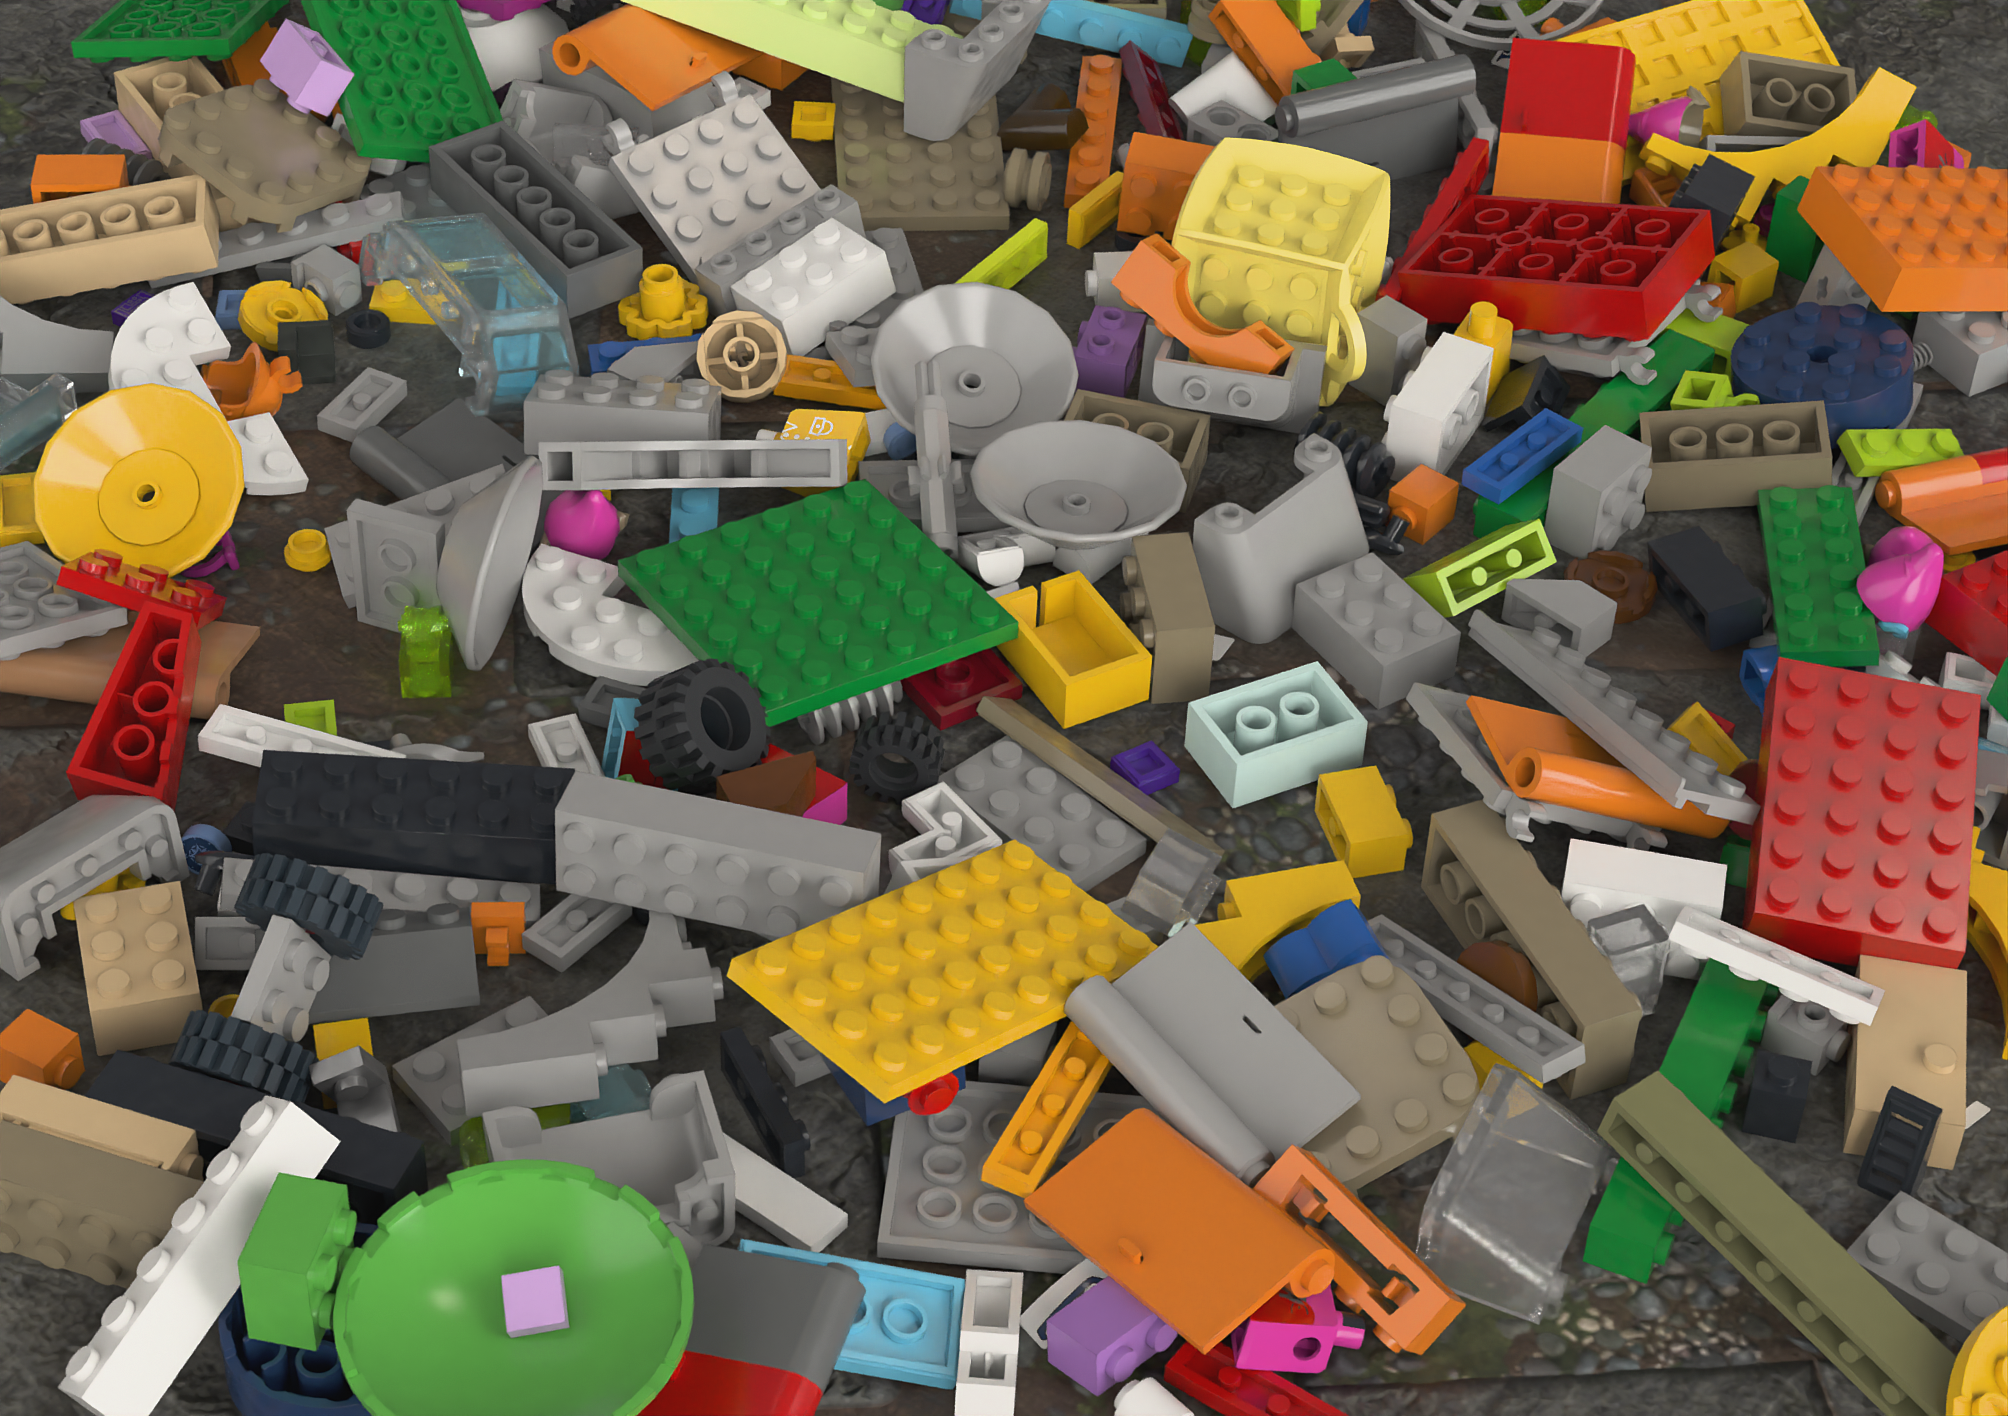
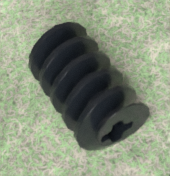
[1293,411,1395,499]

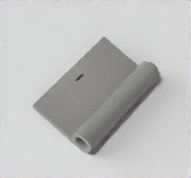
[1064,922,1361,1188]

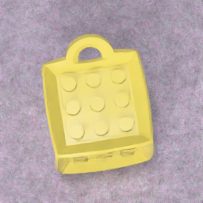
[1171,138,1390,407]

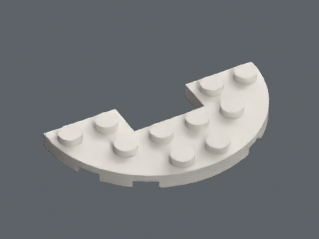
[108,282,309,495]
[522,544,699,686]

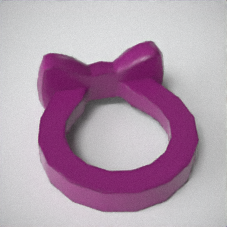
[179,529,240,578]

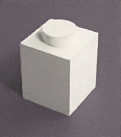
[1085,251,1145,312]

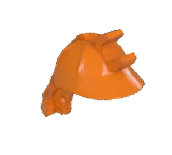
[200,342,303,421]

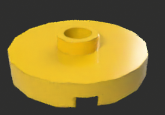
[238,280,328,352]

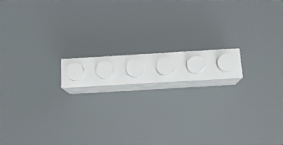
[58,1095,340,1416]

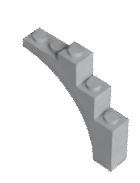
[0,296,116,393]
[538,439,847,490]
[457,910,723,1117]

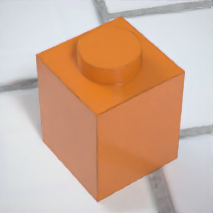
[1386,464,1459,545]
[0,1009,85,1090]

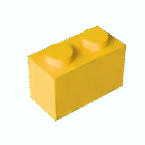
[1314,765,1413,878]

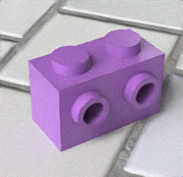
[1072,305,1147,398]
[1047,1276,1178,1397]

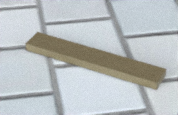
[976,696,1225,867]

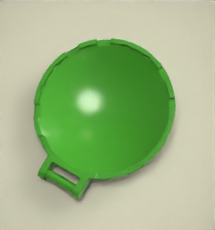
[333,1159,694,1416]

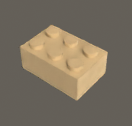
[73,881,203,1056]

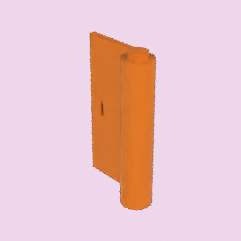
[552,4,764,111]
[1466,695,1730,839]
[1023,1108,1335,1355]

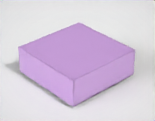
[501,1266,569,1338]

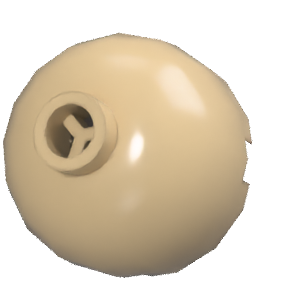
[696,310,787,403]

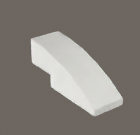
[955,1269,1023,1416]

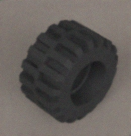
[634,658,771,796]

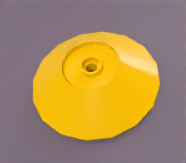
[33,383,245,578]

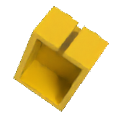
[995,570,1152,729]

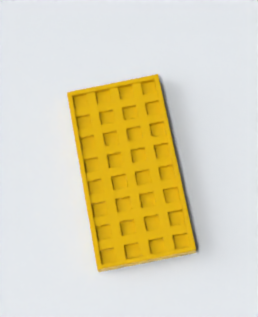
[1553,0,1840,186]
[727,839,1158,1103]

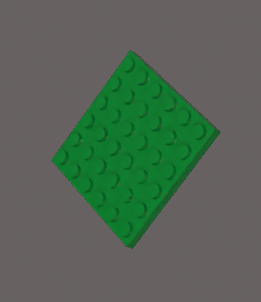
[618,479,1019,727]

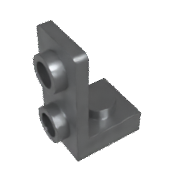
[309,1045,401,1132]

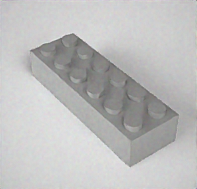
[555,771,881,938]

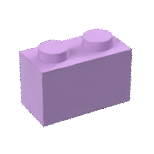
[260,19,354,117]

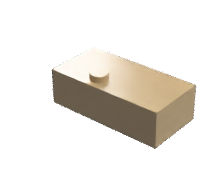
[1843,954,1967,1170]

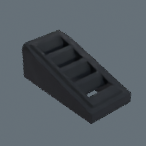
[1857,1086,1943,1202]

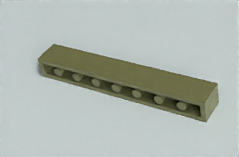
[1597,1070,1957,1416]

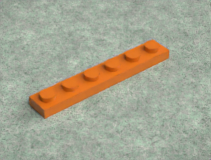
[1064,55,1122,208]

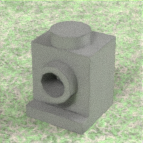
[291,244,362,316]
[1760,995,1851,1076]

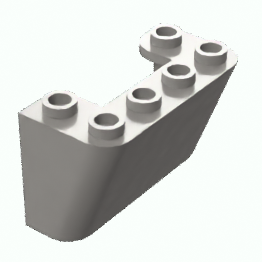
[903,0,1051,141]

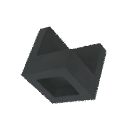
[278,320,336,385]

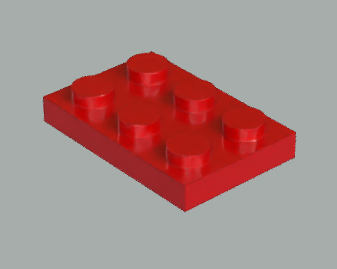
[56,549,227,630]

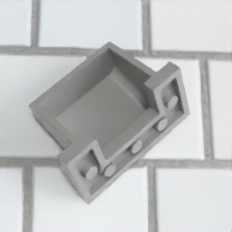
[1138,318,1327,433]

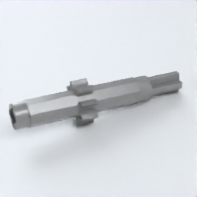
[907,360,965,562]

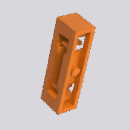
[1252,1144,1467,1355]

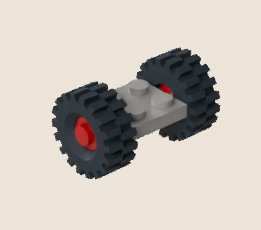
[168,853,383,1103]

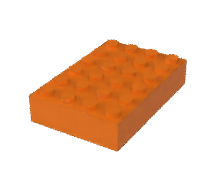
[1797,164,2008,312]

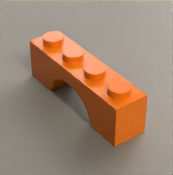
[1111,233,1295,375]

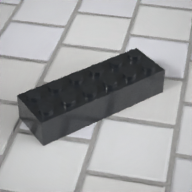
[252,750,575,884]
[84,1050,429,1225]

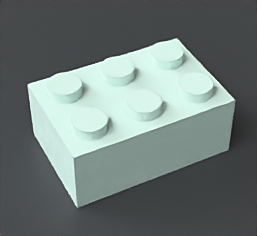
[1184,661,1368,808]

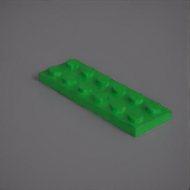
[1757,485,1880,667]

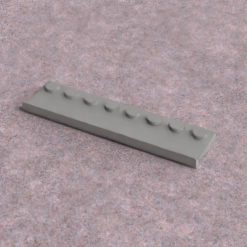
[1468,609,1761,825]

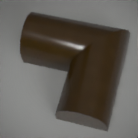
[997,83,1089,152]

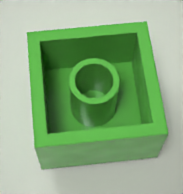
[237,1172,357,1351]

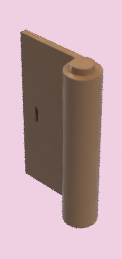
[0,609,260,720]

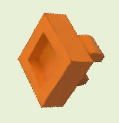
[471,902,526,966]

